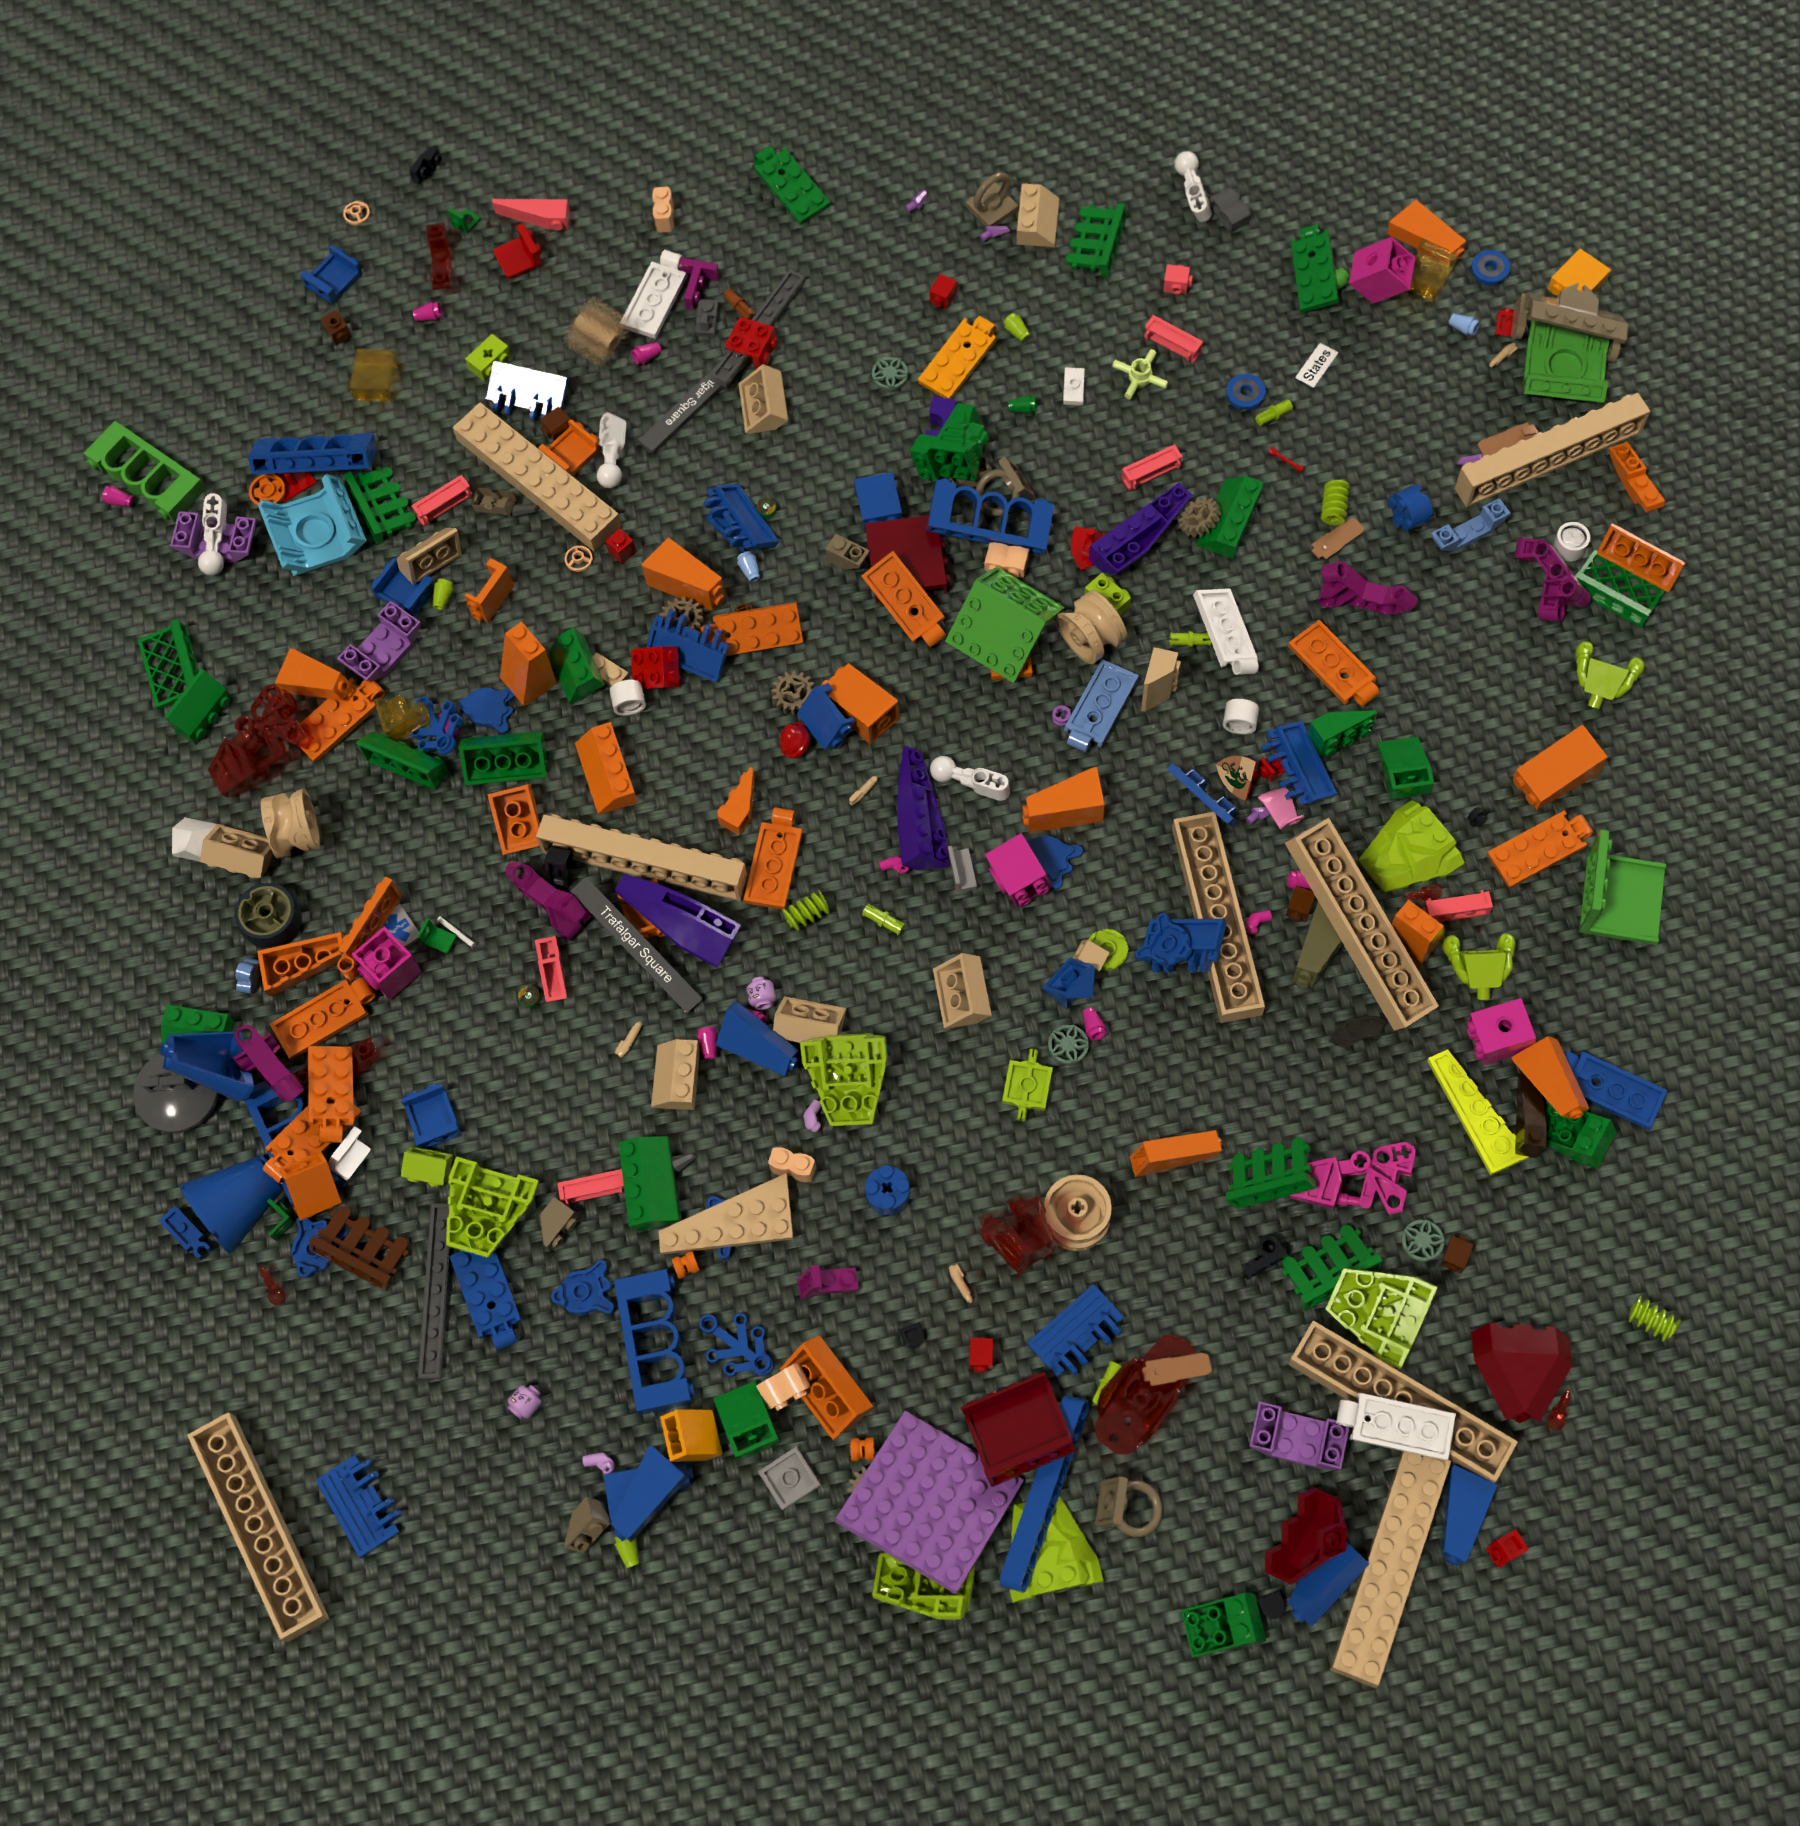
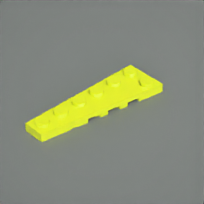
[1427,1049,1530,1176]

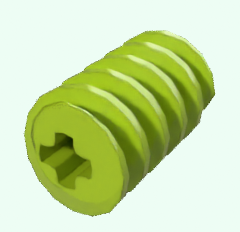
[1321,480,1350,526]
[782,889,829,931]
[1628,1295,1681,1342]

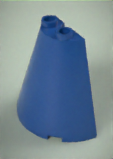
[160,1031,254,1102]
[179,1155,283,1254]

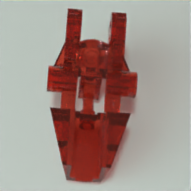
[208,684,314,798]
[978,1195,1058,1275]

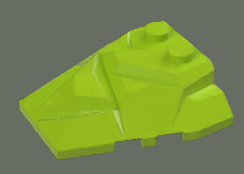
[1358,800,1465,894]
[800,1033,888,1126]
[446,1156,539,1258]
[1326,1268,1438,1370]
[1010,1495,1104,1603]
[872,1552,975,1620]

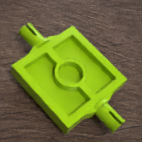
[1002,1049,1053,1122]

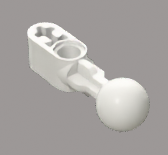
[1174,151,1212,222]
[597,412,626,488]
[198,493,227,575]
[930,756,1010,801]

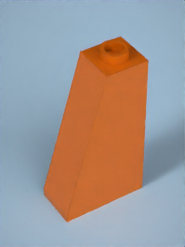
[1387,200,1466,263]
[275,648,351,700]
[1511,1036,1590,1120]
[1129,1130,1222,1177]

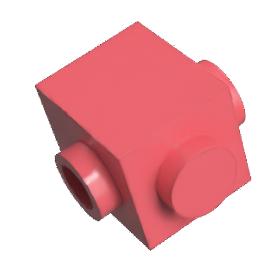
[1163,264,1193,295]

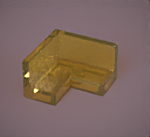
[374,694,431,740]

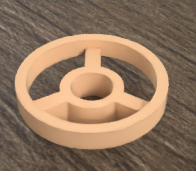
[343,201,370,225]
[565,546,593,572]

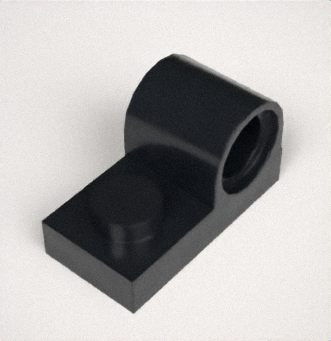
[544,845,573,889]
[1242,1235,1287,1281]

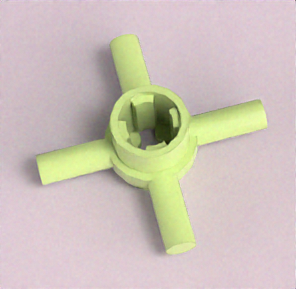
[1112,349,1169,399]

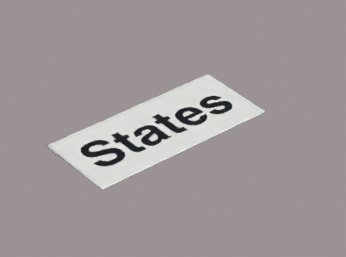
[1295,343,1339,387]

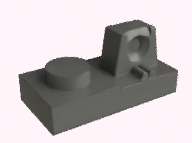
[695,300,719,337]

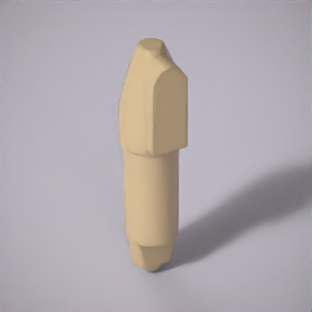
[1489,343,1518,368]
[849,776,878,806]
[615,1022,642,1057]
[949,1264,973,1303]

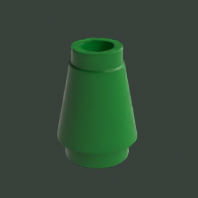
[1008,394,1038,414]

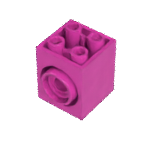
[1349,237,1416,304]
[985,833,1052,908]
[351,926,421,1000]
[1467,998,1536,1066]

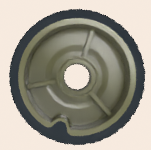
[234,883,302,949]

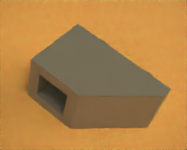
[825,534,870,570]
[540,1197,578,1252]
[564,1497,611,1554]

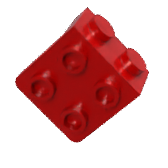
[493,223,542,279]
[725,317,779,369]
[631,646,680,689]

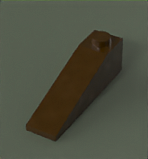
[1515,1073,1547,1158]

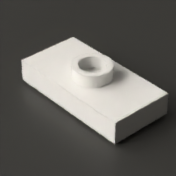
[1063,368,1084,405]

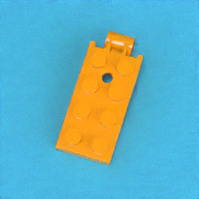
[918,316,997,399]

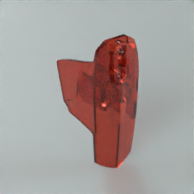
[1094,1335,1196,1455]

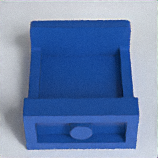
[300,245,363,305]
[854,472,902,530]
[371,558,434,617]
[797,683,856,750]
[401,1083,462,1149]

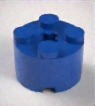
[1387,484,1433,531]
[865,1165,910,1216]

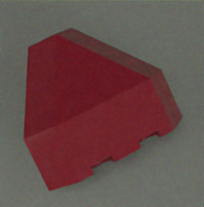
[1471,1323,1573,1424]
[1265,1487,1347,1584]

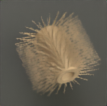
[564,296,630,368]

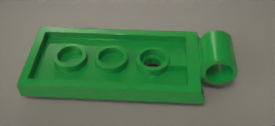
[753,146,830,226]
[1291,223,1339,313]

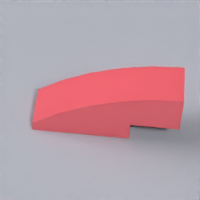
[535,936,567,1002]

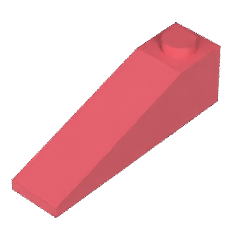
[492,199,570,231]

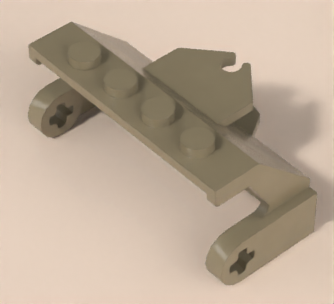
[1511,283,1628,363]

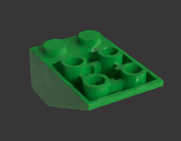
[1308,710,1377,759]
[1377,737,1434,800]
[1545,1103,1617,1169]
[713,1381,780,1462]
[1181,1593,1267,1658]

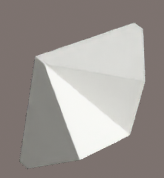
[172,817,224,861]

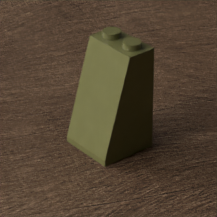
[1292,901,1344,988]

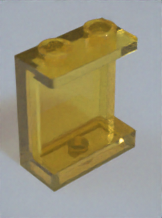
[1409,240,1457,301]
[350,349,399,401]

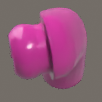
[879,856,909,874]
[1245,910,1272,934]

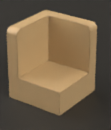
[1072,940,1109,971]

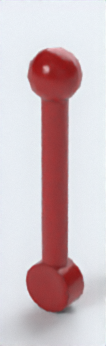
[1269,447,1304,473]

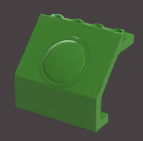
[1523,320,1610,403]

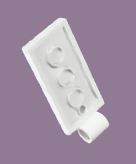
[620,250,688,339]
[1193,589,1258,675]
[1336,1393,1456,1461]

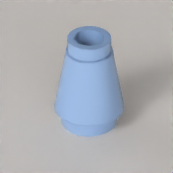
[1449,313,1480,336]
[737,551,760,582]

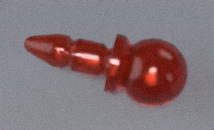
[1405,884,1442,901]
[259,1266,286,1305]
[1547,1390,1570,1431]

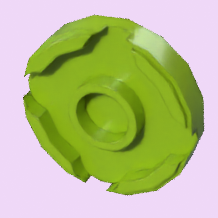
[1088,929,1129,971]

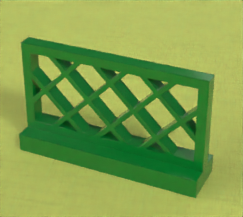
[1576,549,1665,628]
[138,619,199,710]

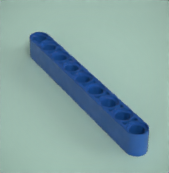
[1000,1396,1089,1593]

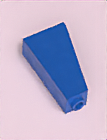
[716,1001,798,1076]
[611,1445,687,1543]
[604,1461,694,1522]
[1441,1465,1497,1566]
[1287,1542,1369,1626]

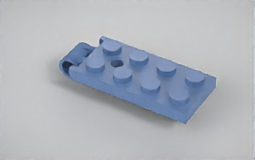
[1064,659,1139,753]

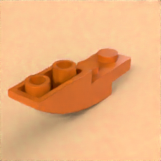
[1609,442,1665,513]

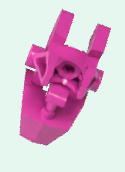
[1290,1142,1415,1214]

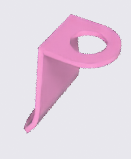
[1258,788,1305,829]

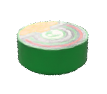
[756,498,777,518]
[518,985,540,1008]

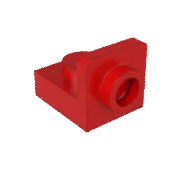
[1494,308,1514,338]
[1258,752,1285,783]
[1486,1529,1529,1568]

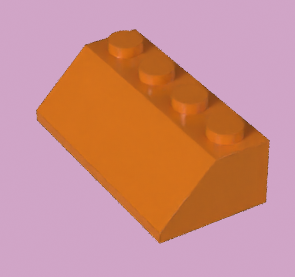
[1596,523,1686,593]
[575,722,638,815]
[780,1335,874,1440]

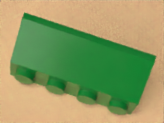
[1196,476,1264,559]
[459,731,547,785]
[356,732,448,791]
[618,1136,680,1232]

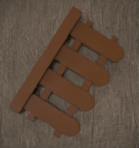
[309,1206,409,1291]

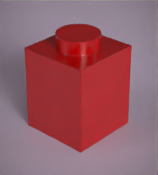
[929,274,957,309]
[605,528,636,564]
[970,1338,993,1373]

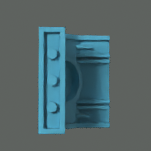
[258,474,366,576]

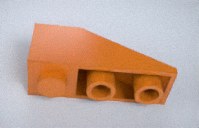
[717,767,755,836]

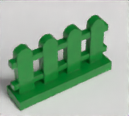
[1065,203,1127,277]
[344,466,416,545]
[1226,1137,1316,1209]
[1282,1225,1383,1311]

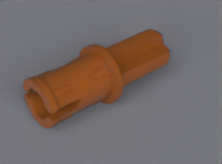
[723,289,755,320]

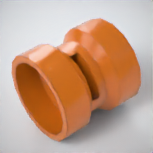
[671,1251,700,1279]
[850,1437,875,1461]

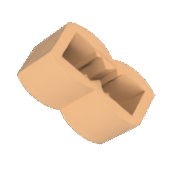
[652,187,674,233]
[984,542,1029,578]
[768,1147,817,1183]
[756,1363,811,1411]

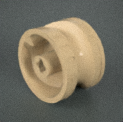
[1056,590,1127,664]
[261,788,320,859]
[1043,1175,1112,1251]

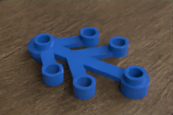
[411,696,463,755]
[699,1313,773,1377]

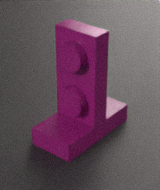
[679,258,720,310]
[797,1265,859,1300]

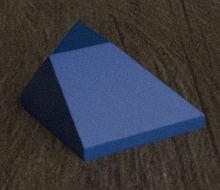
[1042,958,1095,1009]

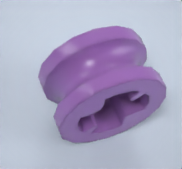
[1052,705,1071,726]

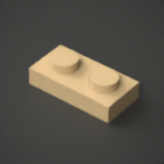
[593,652,629,687]

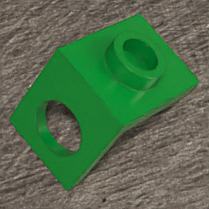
[448,208,481,234]
[417,918,457,954]
[267,1198,295,1241]

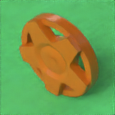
[249,474,286,506]

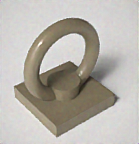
[966,172,1019,227]
[976,456,1036,516]
[1094,1476,1162,1537]

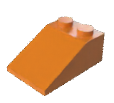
[487,784,540,855]

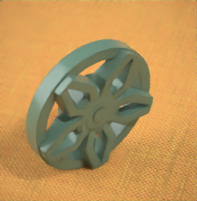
[872,357,908,391]
[1048,1025,1089,1065]
[1401,1220,1444,1262]

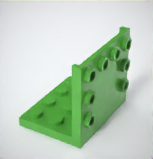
[945,566,1065,683]
[1579,830,1666,945]

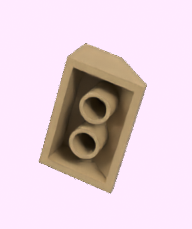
[1017,184,1059,247]
[738,364,788,434]
[397,528,462,585]
[1141,647,1181,712]
[200,824,273,878]
[933,953,992,1029]
[773,996,847,1043]
[651,1039,701,1110]

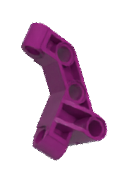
[1514,538,1591,621]
[1318,561,1417,615]
[505,861,593,941]
[232,1025,304,1102]

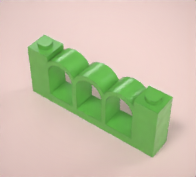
[83,421,206,523]

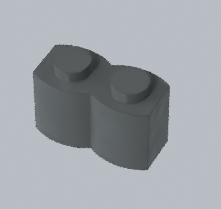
[1209,187,1251,232]

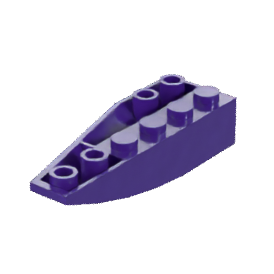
[1088,482,1192,574]
[897,746,950,870]
[615,874,741,968]

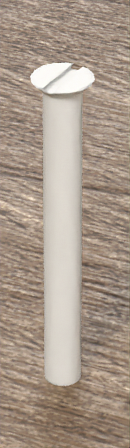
[437,916,477,949]

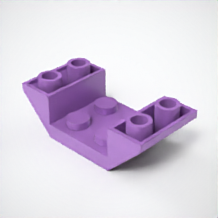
[170,511,257,563]
[337,601,421,682]
[1249,1401,1349,1470]

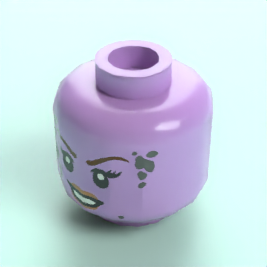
[746,977,776,1010]
[508,1385,541,1419]

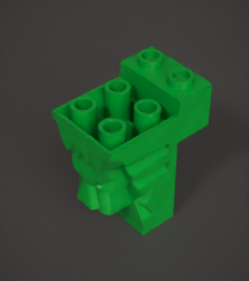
[910,403,990,481]

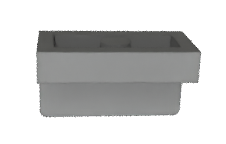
[948,846,977,893]

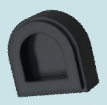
[899,1322,924,1349]
[1257,1591,1285,1620]

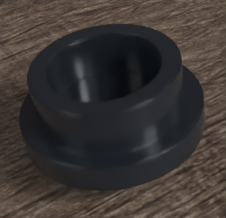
[1467,807,1488,827]

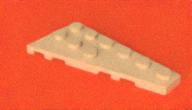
[659,1173,793,1255]

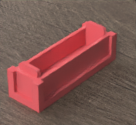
[1144,315,1203,363]
[1121,444,1182,491]
[412,475,473,526]
[1423,890,1493,922]
[557,1169,624,1207]

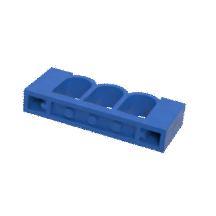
[248,433,377,475]
[926,479,1054,555]
[245,1069,344,1207]
[614,1269,695,1416]

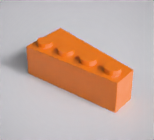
[257,932,344,997]

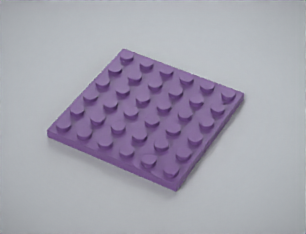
[835,1411,1024,1594]

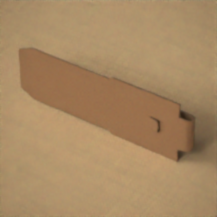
[1477,422,1539,456]
[1311,518,1365,559]
[1142,1353,1212,1386]

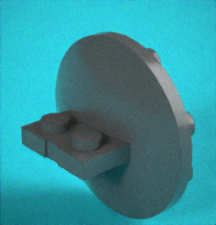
[133,1053,219,1133]

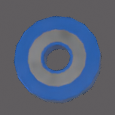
[1471,250,1510,286]
[1226,374,1266,410]

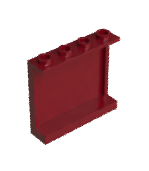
[865,515,950,603]
[960,1372,1077,1487]

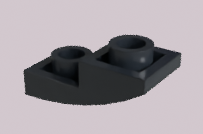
[409,145,442,184]

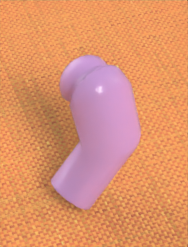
[803,1099,822,1132]
[583,1453,615,1474]

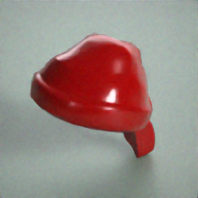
[779,722,810,759]

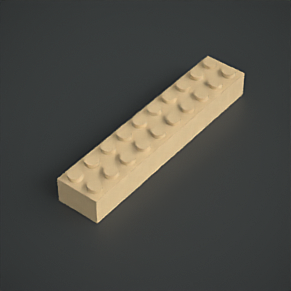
[1455,393,1650,507]
[452,402,622,552]
[1172,812,1265,1023]
[536,814,748,901]
[1285,818,1439,1030]
[1288,1321,1518,1483]
[187,1412,329,1643]
[1330,1451,1451,1688]

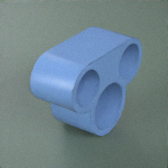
[236,958,261,994]

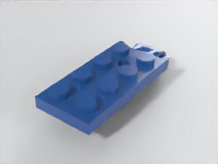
[1564,1051,1668,1130]
[450,1250,522,1351]

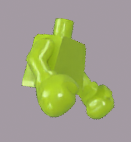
[1575,642,1645,709]
[1442,933,1516,1000]

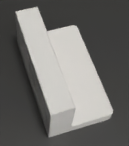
[328,1126,371,1180]

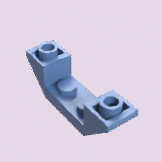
[1431,498,1511,552]

